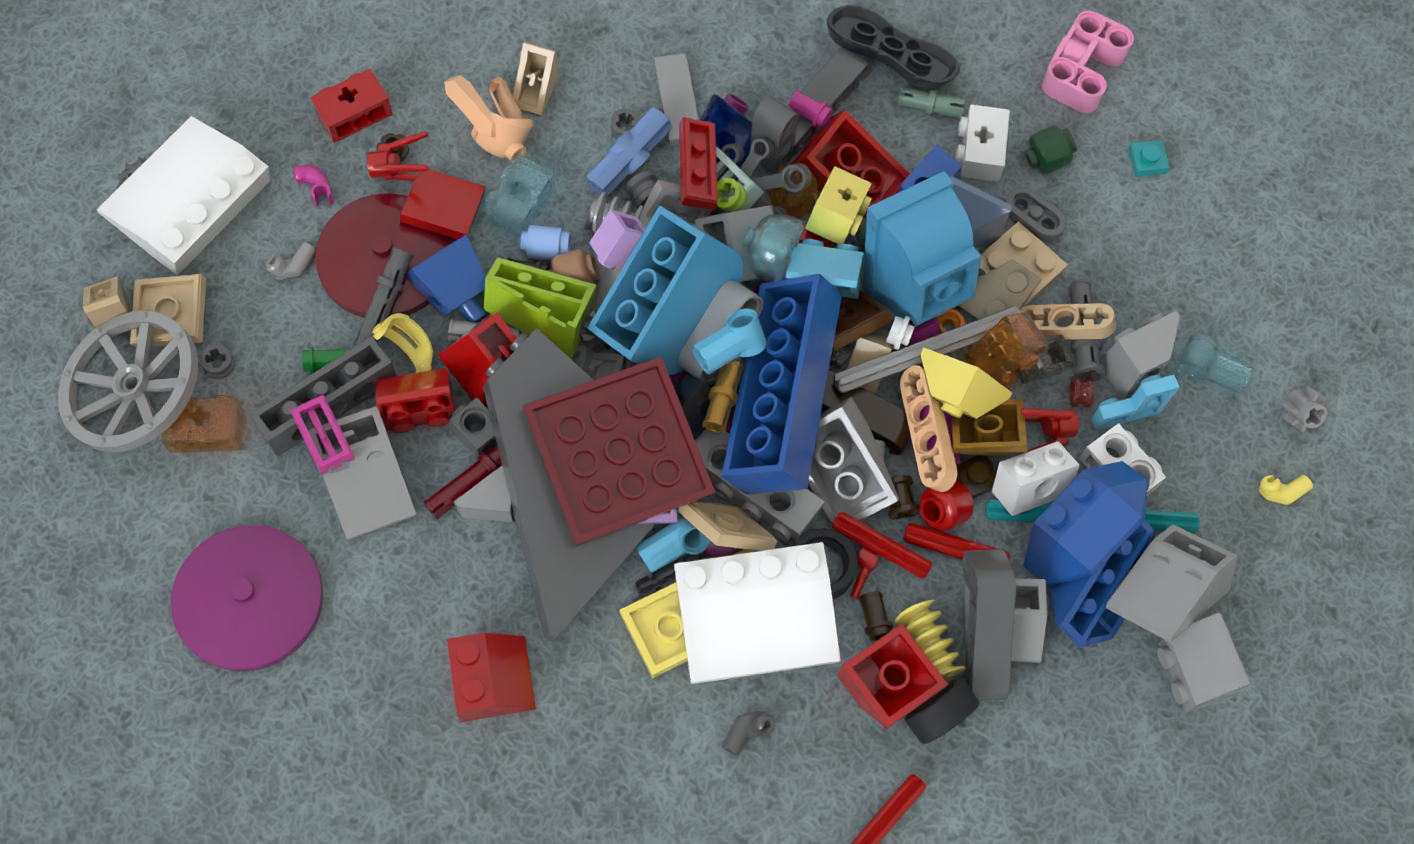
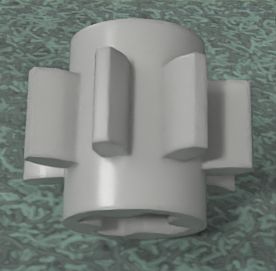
[1282,386,1329,432]

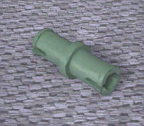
[898,85,966,119]

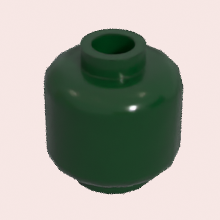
[1025,125,1077,174]

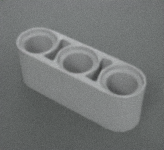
[678,280,763,385]

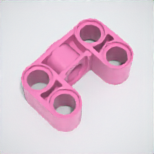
[1042,11,1134,113]

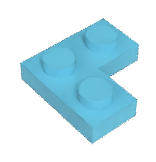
[1091,375,1179,431]

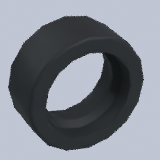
[792,528,858,600]
[904,678,980,744]

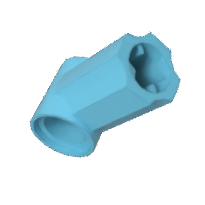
[692,308,767,375]
[635,511,711,574]

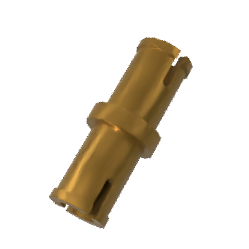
[703,360,744,434]

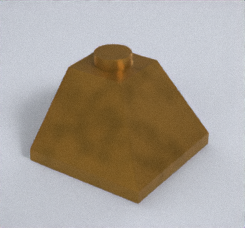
[952,399,1027,456]

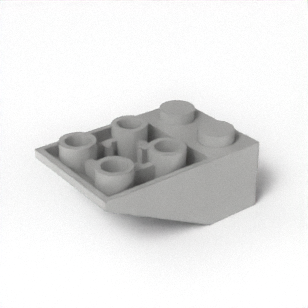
[308,406,417,541]
[1106,524,1237,642]

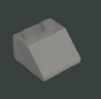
[1157,612,1250,713]

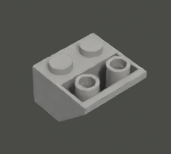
[694,205,785,281]
[1102,310,1180,400]
[963,578,1047,663]

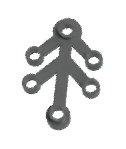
[716,138,811,226]

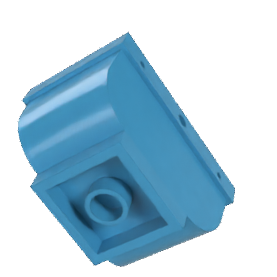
[863,171,981,327]

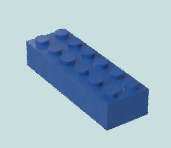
[721,274,842,494]

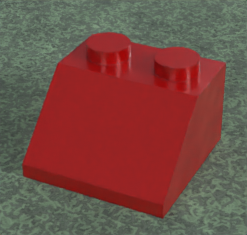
[447,633,536,723]

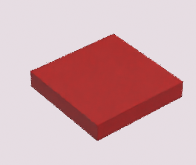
[400,169,485,239]

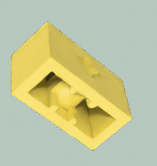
[805,166,872,244]

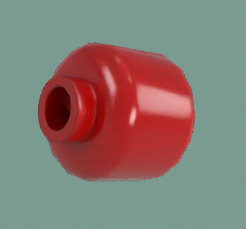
[920,481,974,531]

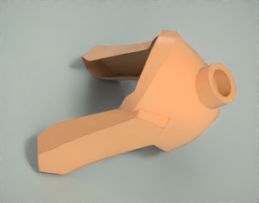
[444,75,534,163]

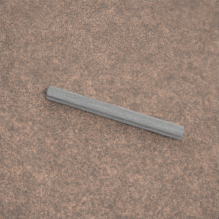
[833,306,1024,393]

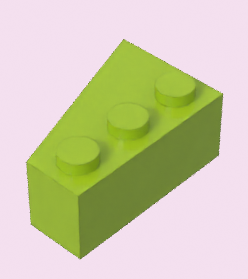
[484,257,597,359]

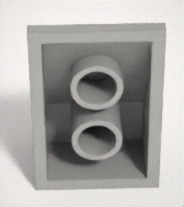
[808,397,899,523]

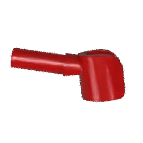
[850,546,878,600]

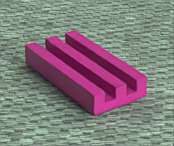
[290,394,355,475]

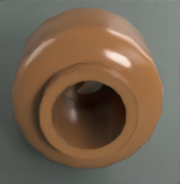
[547,248,600,284]

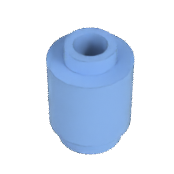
[520,225,571,261]

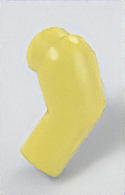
[1259,475,1313,505]

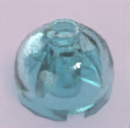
[741,213,804,282]

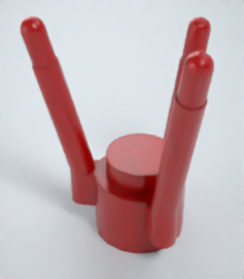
[367,131,429,181]
[1020,408,1079,452]

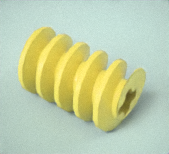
[894,600,966,680]

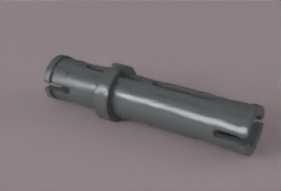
[353,247,414,346]

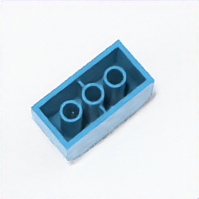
[587,205,743,375]

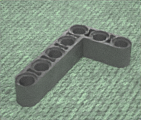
[749,47,872,174]

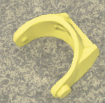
[372,313,433,373]

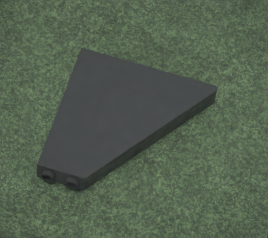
[483,328,656,641]

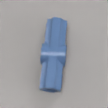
[584,107,673,196]

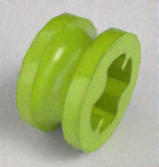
[717,178,747,212]

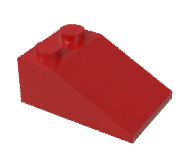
[790,110,910,219]

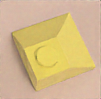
[920,347,1012,419]

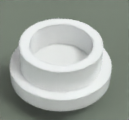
[886,316,915,350]

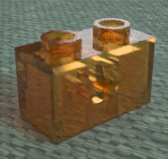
[963,312,1049,388]
[161,395,245,453]

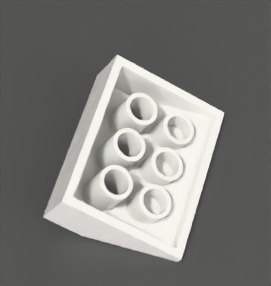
[97,116,270,276]
[674,542,841,684]

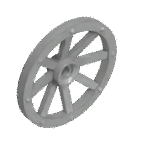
[58,310,198,452]

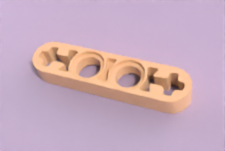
[900,365,957,492]

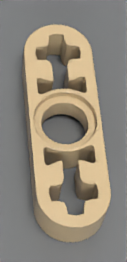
[1016,303,1117,340]

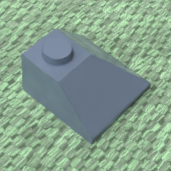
[950,176,1013,248]

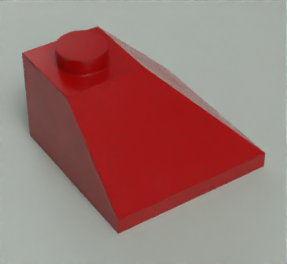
[837,624,948,729]

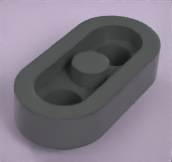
[1005,187,1067,242]

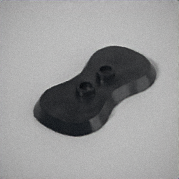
[827,5,960,90]

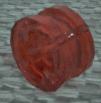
[1069,376,1094,408]

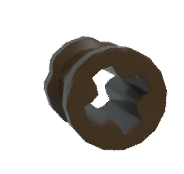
[888,475,920,520]

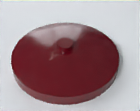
[315,193,452,318]

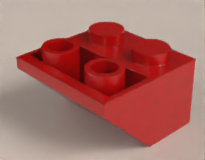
[437,312,517,408]
[376,368,456,433]

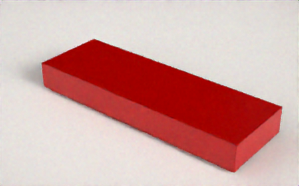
[679,117,718,211]

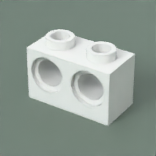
[1079,423,1166,496]

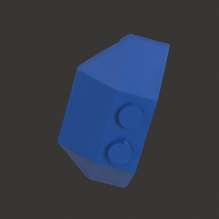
[1023,461,1150,588]
[1050,520,1155,647]

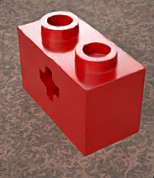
[311,69,393,143]

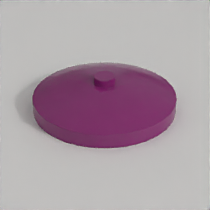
[171,525,323,672]

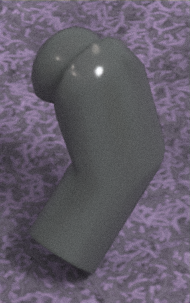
[722,711,775,756]

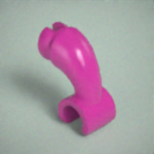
[294,164,334,206]

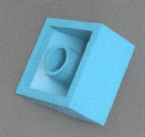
[786,239,864,299]

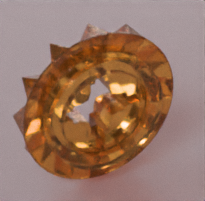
[766,163,818,218]

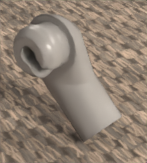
[266,242,316,281]

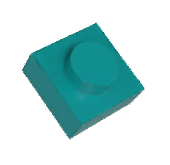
[1128,140,1170,177]

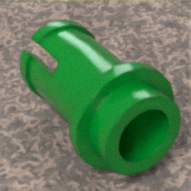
[302,347,346,374]

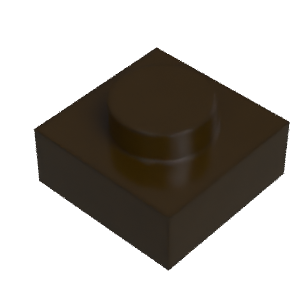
[956,455,997,499]

